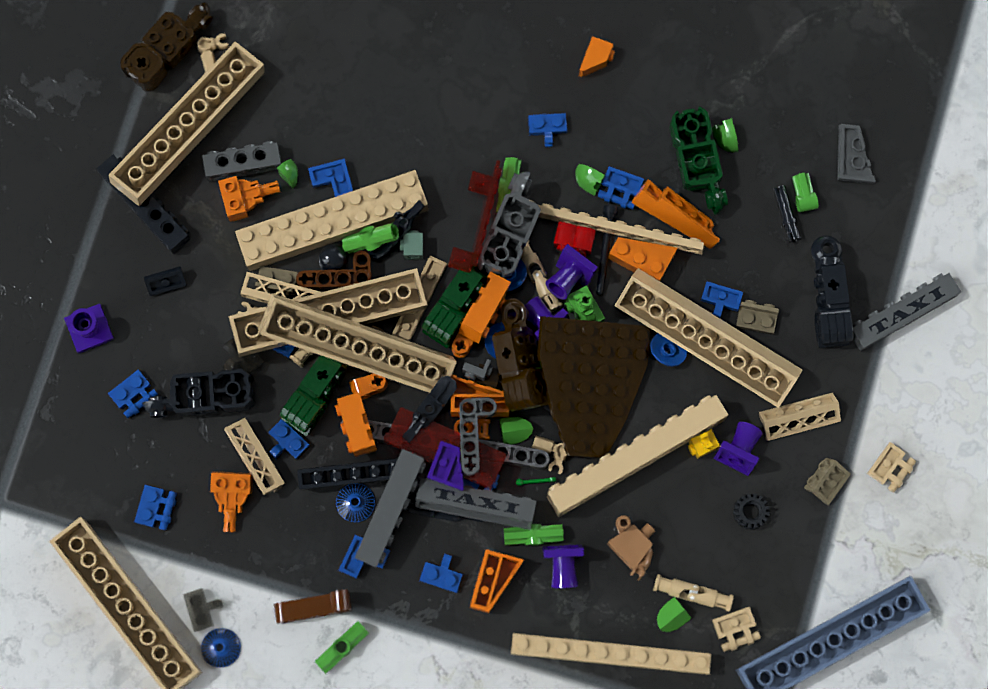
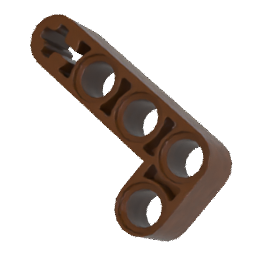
[296,251,372,291]
[273,590,352,624]

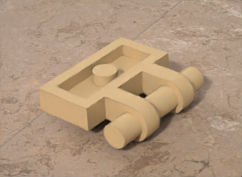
[867,442,916,493]
[712,607,761,652]

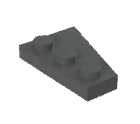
[837,124,876,184]

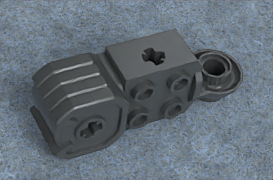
[476,172,541,279]

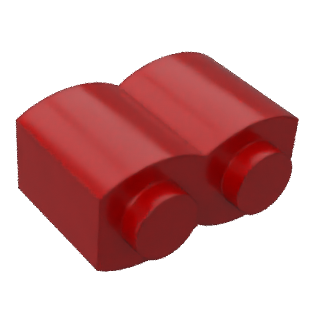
[554,222,596,256]

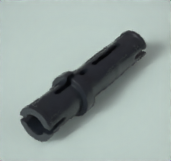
[774,185,801,243]

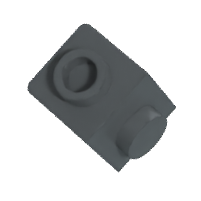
[462,359,493,381]

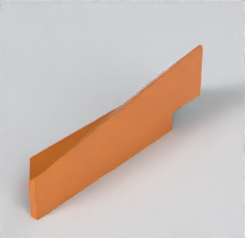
[632,179,720,249]

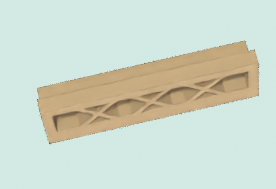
[240,272,321,304]
[759,393,841,441]
[224,418,284,495]

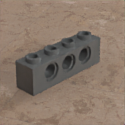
[202,141,282,182]

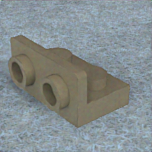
[255,266,298,297]
[736,300,779,335]
[804,458,851,505]

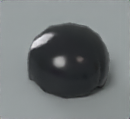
[319,243,348,270]

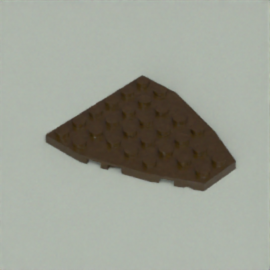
[537,316,650,458]

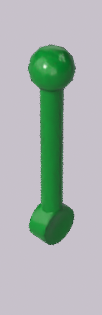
[516,477,556,486]

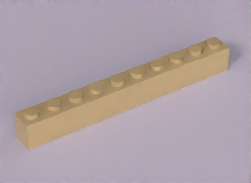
[511,634,711,675]

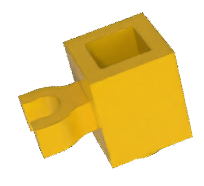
[688,429,720,459]

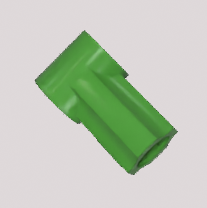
[792,173,818,213]

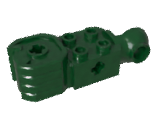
[669,106,728,215]
[422,246,501,348]
[280,355,350,436]

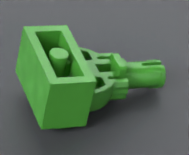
[565,285,605,322]

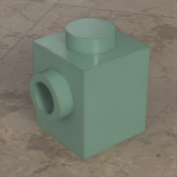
[400,230,423,260]

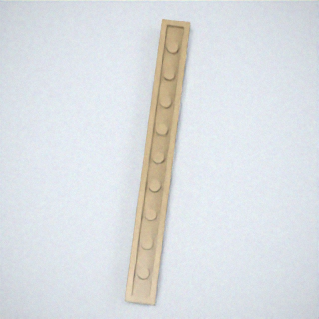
[529,200,704,255]

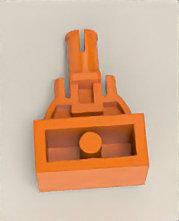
[218,176,280,222]
[210,471,253,532]

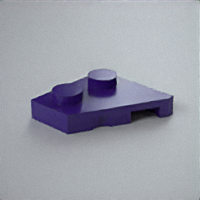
[427,441,464,491]

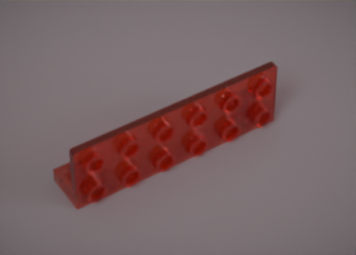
[448,160,502,273]
[383,407,506,490]

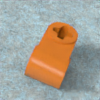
[452,333,476,358]
[349,373,388,400]
[453,419,491,440]

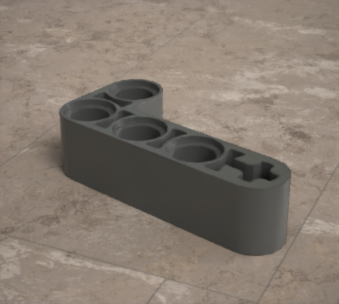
[459,398,497,477]

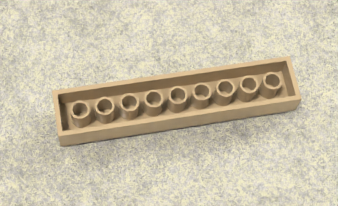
[108,42,264,206]
[235,170,428,271]
[229,268,427,357]
[615,268,802,408]
[259,293,457,393]
[547,395,728,517]
[49,517,202,689]

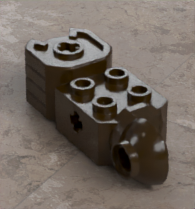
[121,2,213,91]
[492,298,549,411]

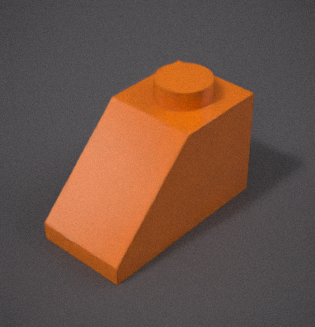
[579,36,615,77]

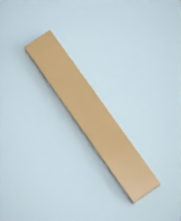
[392,256,447,341]

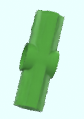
[496,157,521,213]
[342,223,399,253]
[504,524,564,546]
[314,621,369,674]

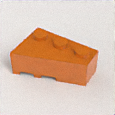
[608,237,678,281]
[458,271,511,344]
[451,374,509,417]
[335,392,377,457]
[470,549,524,613]

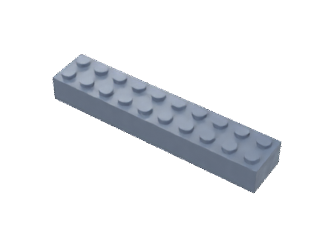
[736,576,931,689]

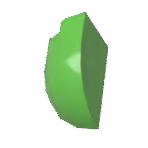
[712,118,738,152]
[277,159,298,188]
[575,164,605,196]
[499,417,533,445]
[657,597,691,632]

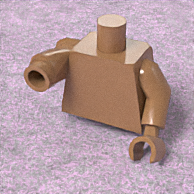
[607,516,655,581]

